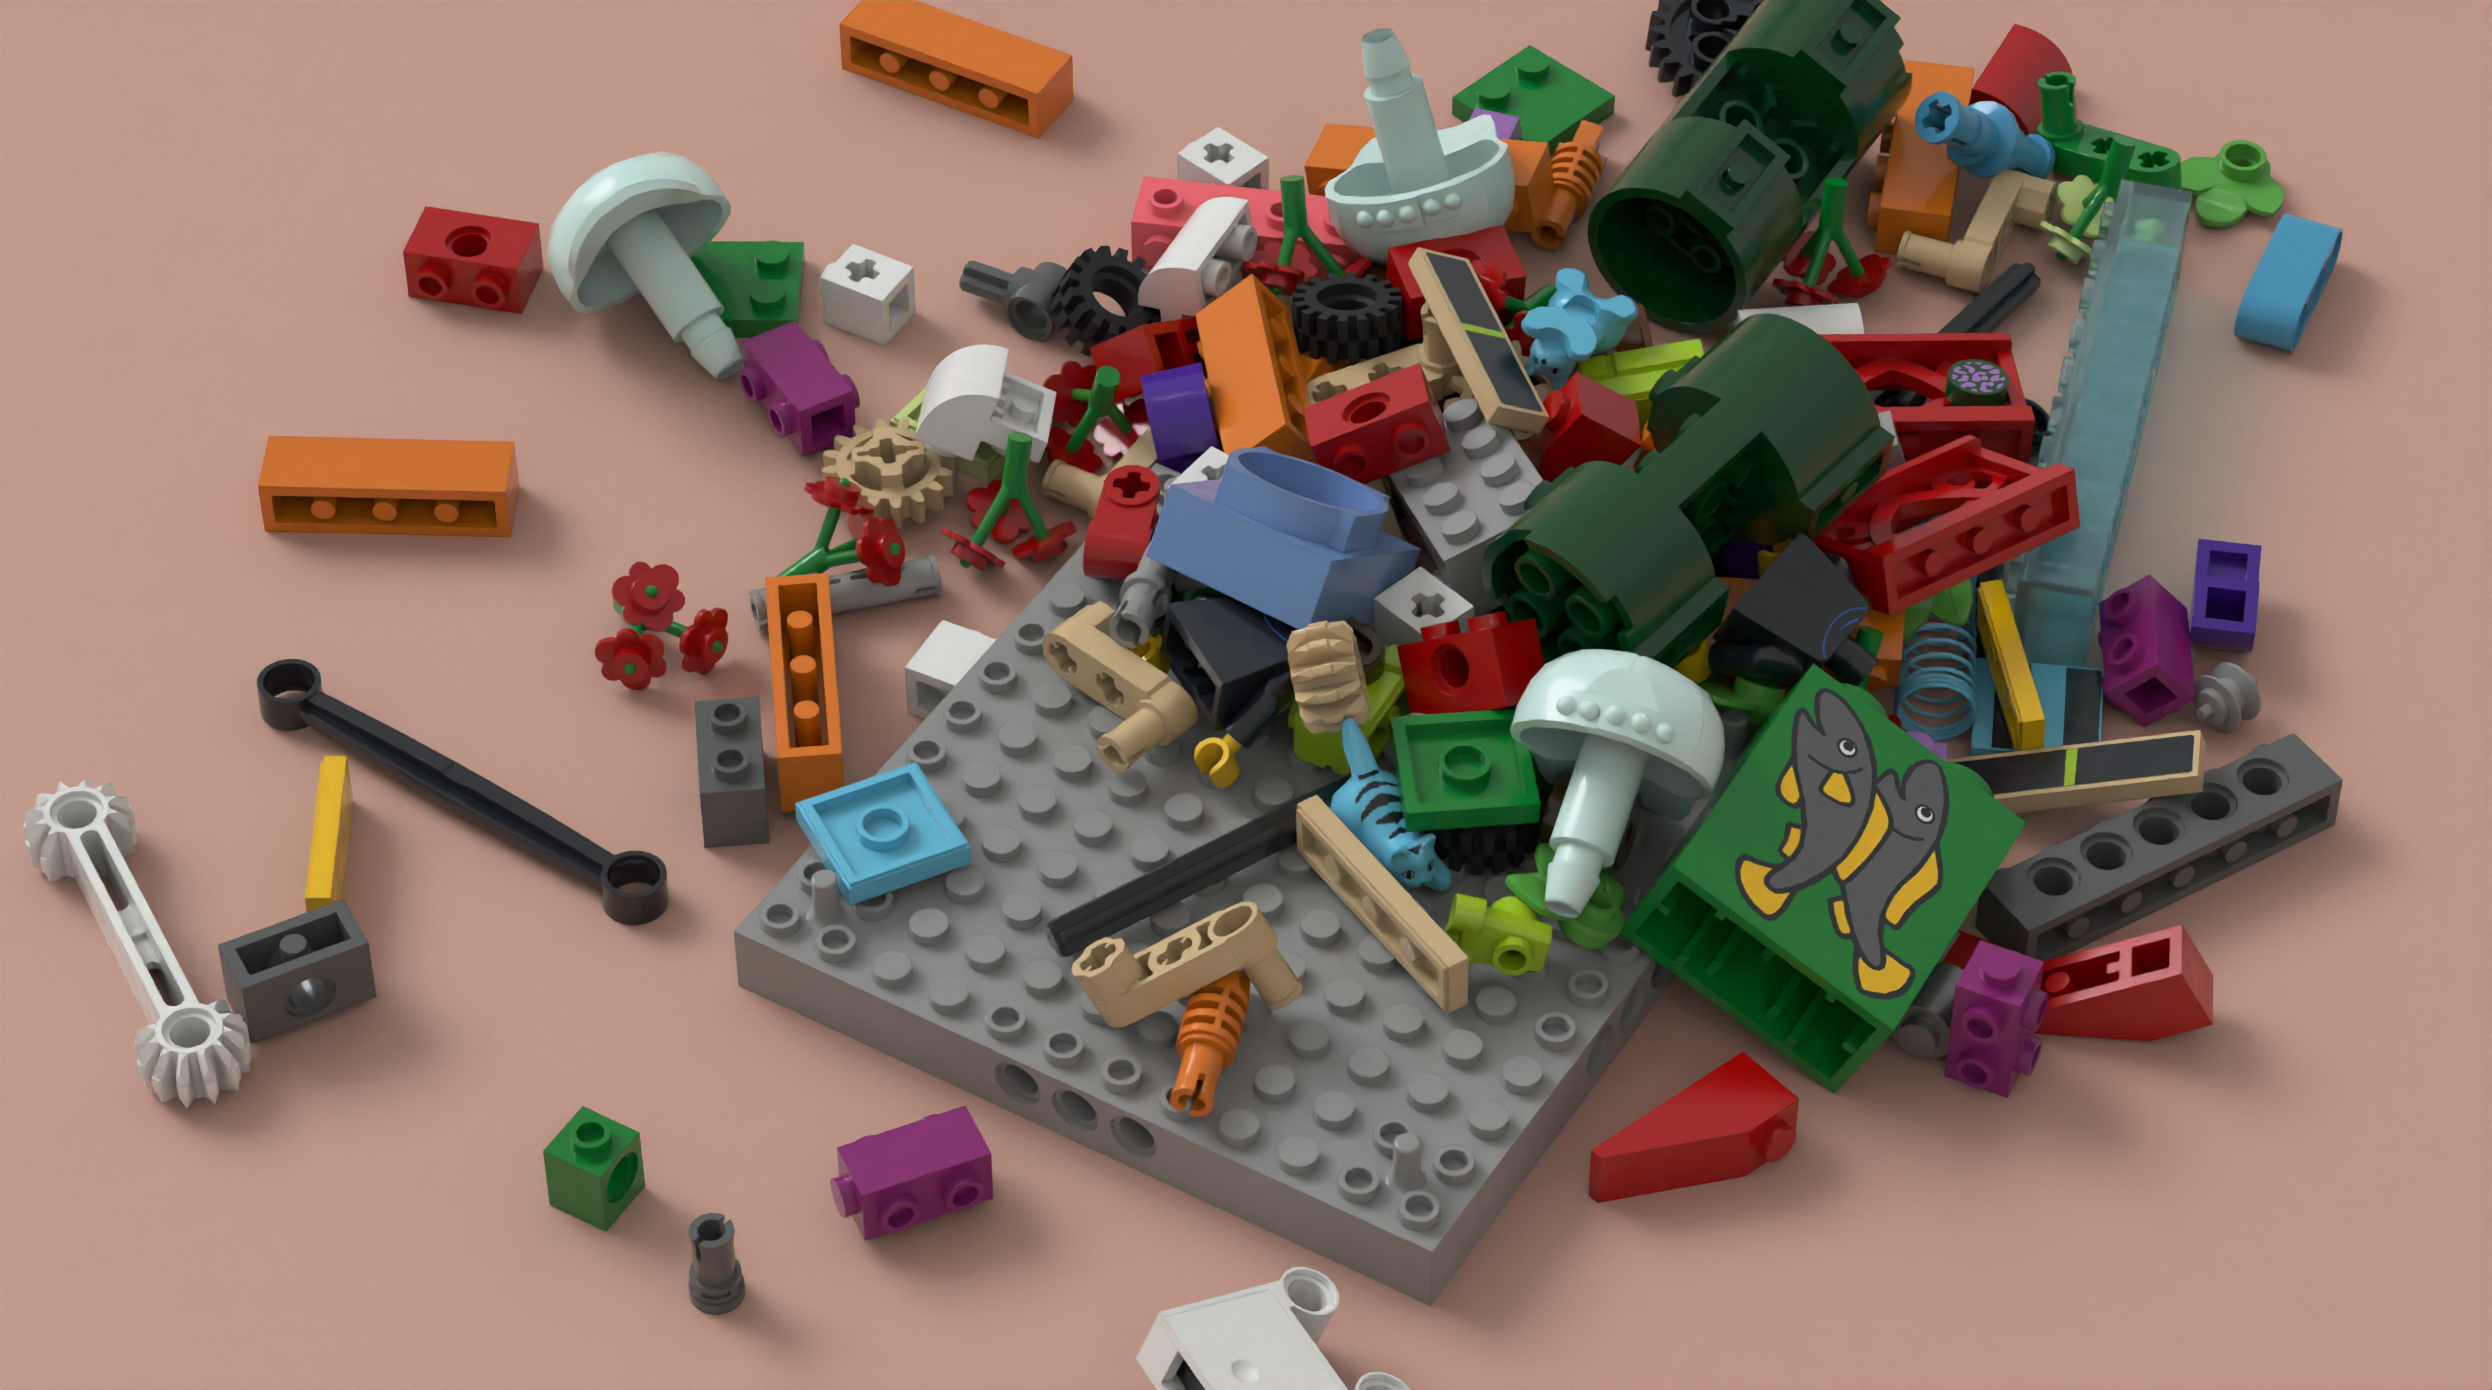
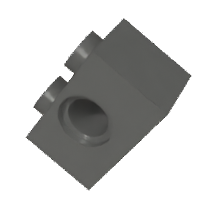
[694,697,769,848]
[218,899,377,1043]

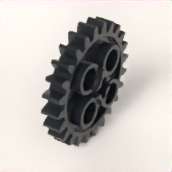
[1645,0,1763,97]

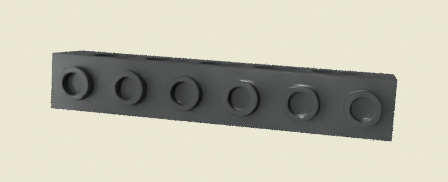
[1975,733,2343,961]

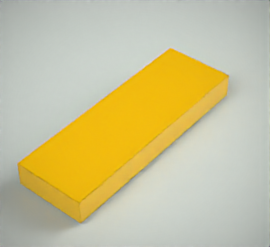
[1977,579,2045,751]
[305,756,353,912]

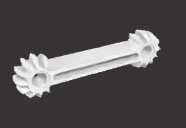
[23,777,252,1108]

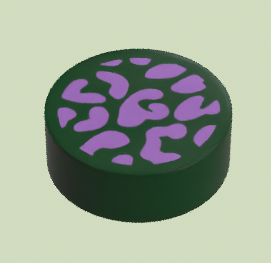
[1945,359,2009,406]

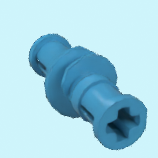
[1915,91,2055,179]

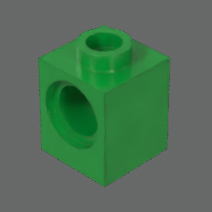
[543,1106,645,1232]

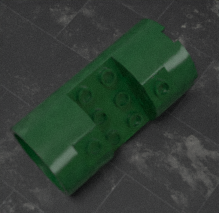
[1587,0,1912,333]
[1481,313,1895,669]

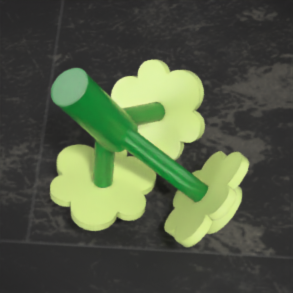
[2039,135,2166,265]

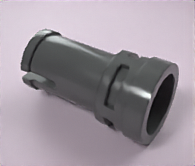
[689,1213,745,1315]

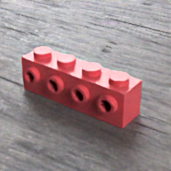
[1131,176,1371,281]

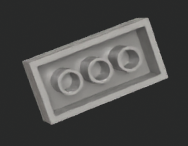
[1385,398,1543,617]

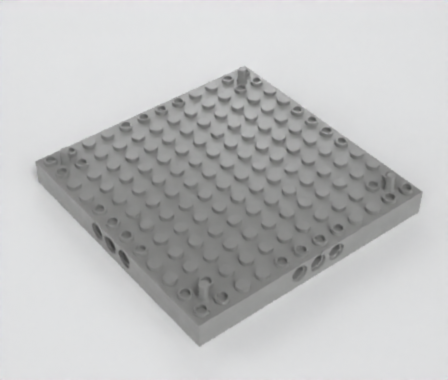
[734,463,1762,1306]

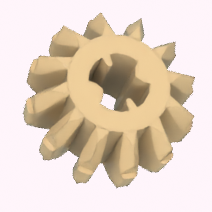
[1286,620,1370,734]

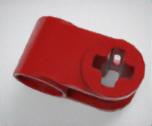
[1083,465,1160,581]

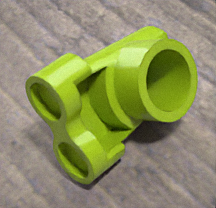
[1444,893,1553,976]

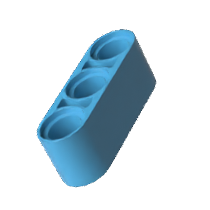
[2234,213,2343,352]

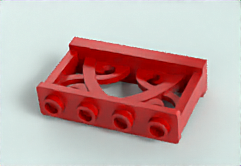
[1819,333,2035,464]
[1812,435,2080,616]

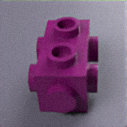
[738,321,860,457]
[2097,574,2196,727]
[1945,940,2049,1098]
[830,1105,993,1241]

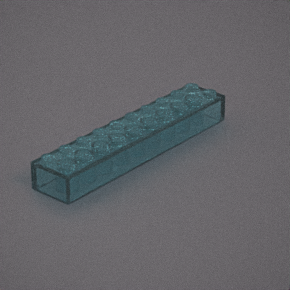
[2005,180,2193,668]

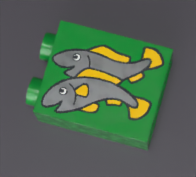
[1620,663,2027,1094]

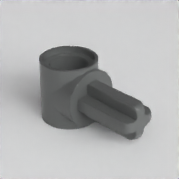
[959,261,1067,341]

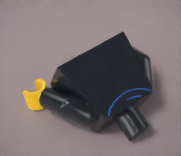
[1673,531,1879,688]
[1127,593,1298,788]

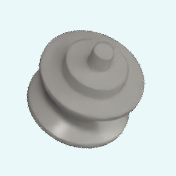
[2193,662,2261,733]

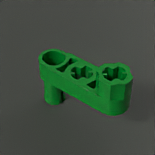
[2037,72,2183,222]

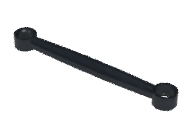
[257,659,669,925]

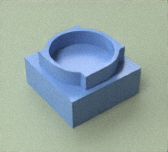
[1146,446,1421,630]

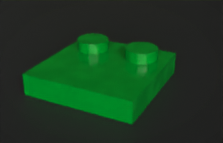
[1452,45,1615,157]
[690,240,805,338]
[1390,708,1540,832]

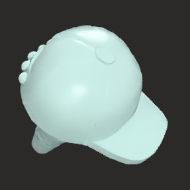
[1324,28,1515,267]
[547,151,743,381]
[1510,649,1725,918]

